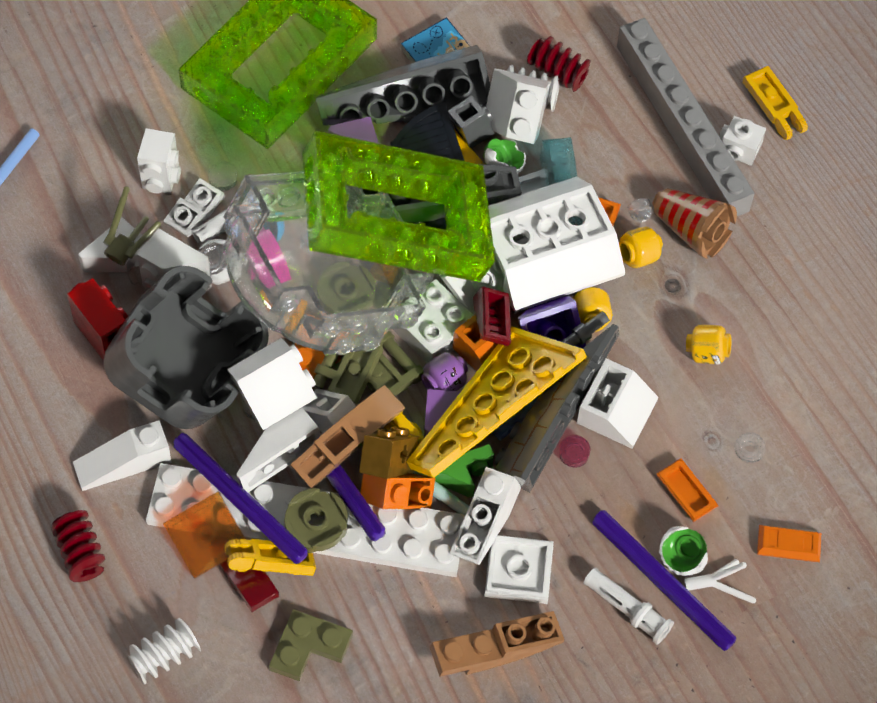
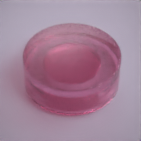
[559,435,591,468]

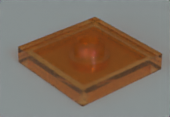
[163,491,247,579]

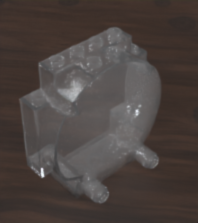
[223,168,435,355]

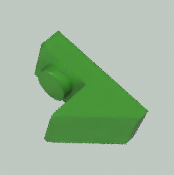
[434,444,494,498]

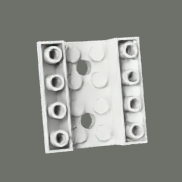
[468,176,625,313]

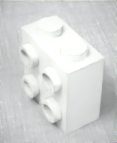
[391,279,473,363]
[227,338,317,430]

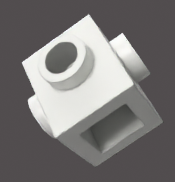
[719,116,766,166]

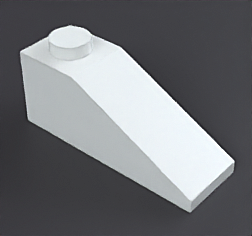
[236,407,321,492]
[73,420,172,491]

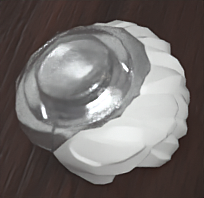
[198,239,241,285]

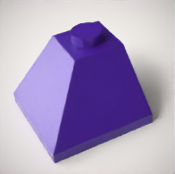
[518,295,586,349]

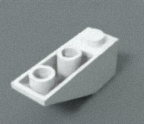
[450,467,521,565]

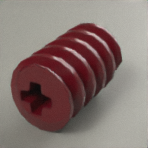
[527,36,591,92]
[51,510,106,582]

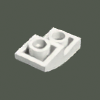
[164,178,225,237]

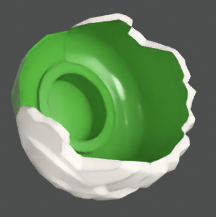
[483,138,526,174]
[659,526,708,576]

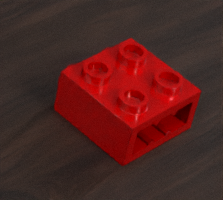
[67,278,128,361]

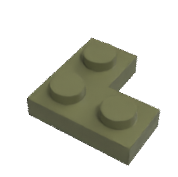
[269,609,353,681]

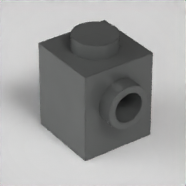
[448,96,494,148]

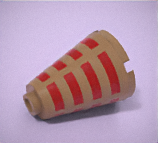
[652,188,737,259]

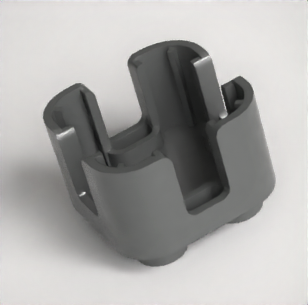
[104,266,269,429]

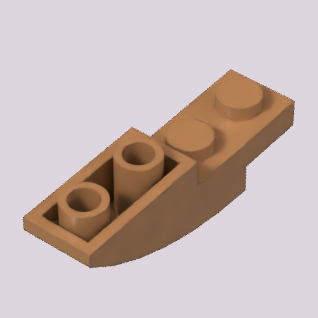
[290,385,405,489]
[430,611,565,677]

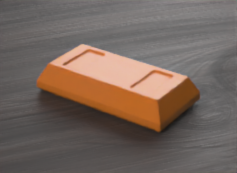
[656,458,718,522]
[757,525,822,563]

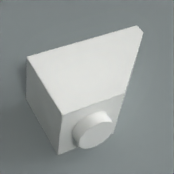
[78,218,147,273]
[303,389,356,433]

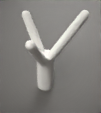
[684,559,756,604]

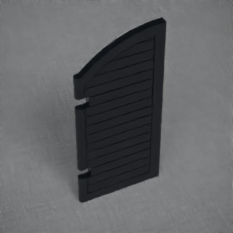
[390,101,474,242]

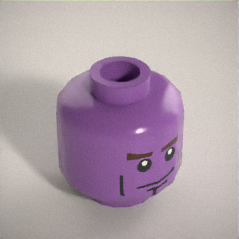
[421,352,468,391]

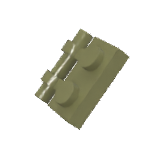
[314,329,384,404]

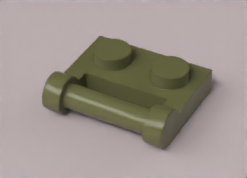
[367,329,424,396]

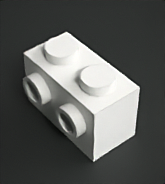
[137,128,181,194]

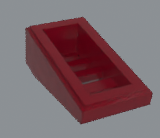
[473,286,511,346]

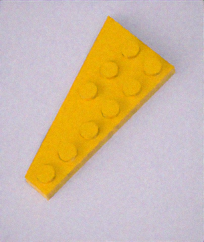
[406,326,587,478]

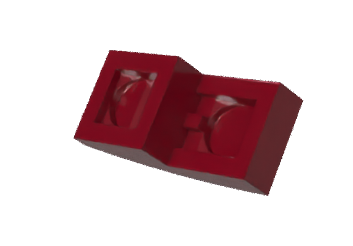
[219,559,279,612]

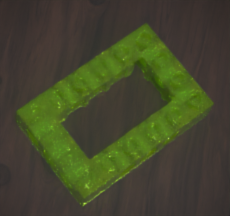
[178,0,377,149]
[302,130,495,282]

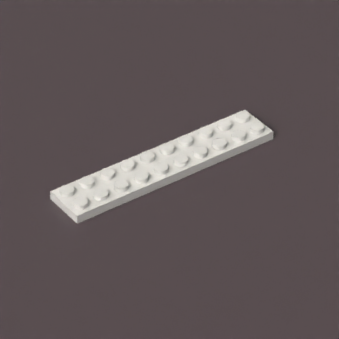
[146,463,466,577]

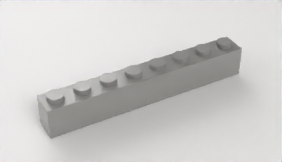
[617,17,755,216]

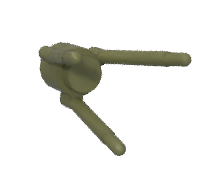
[103,186,161,266]

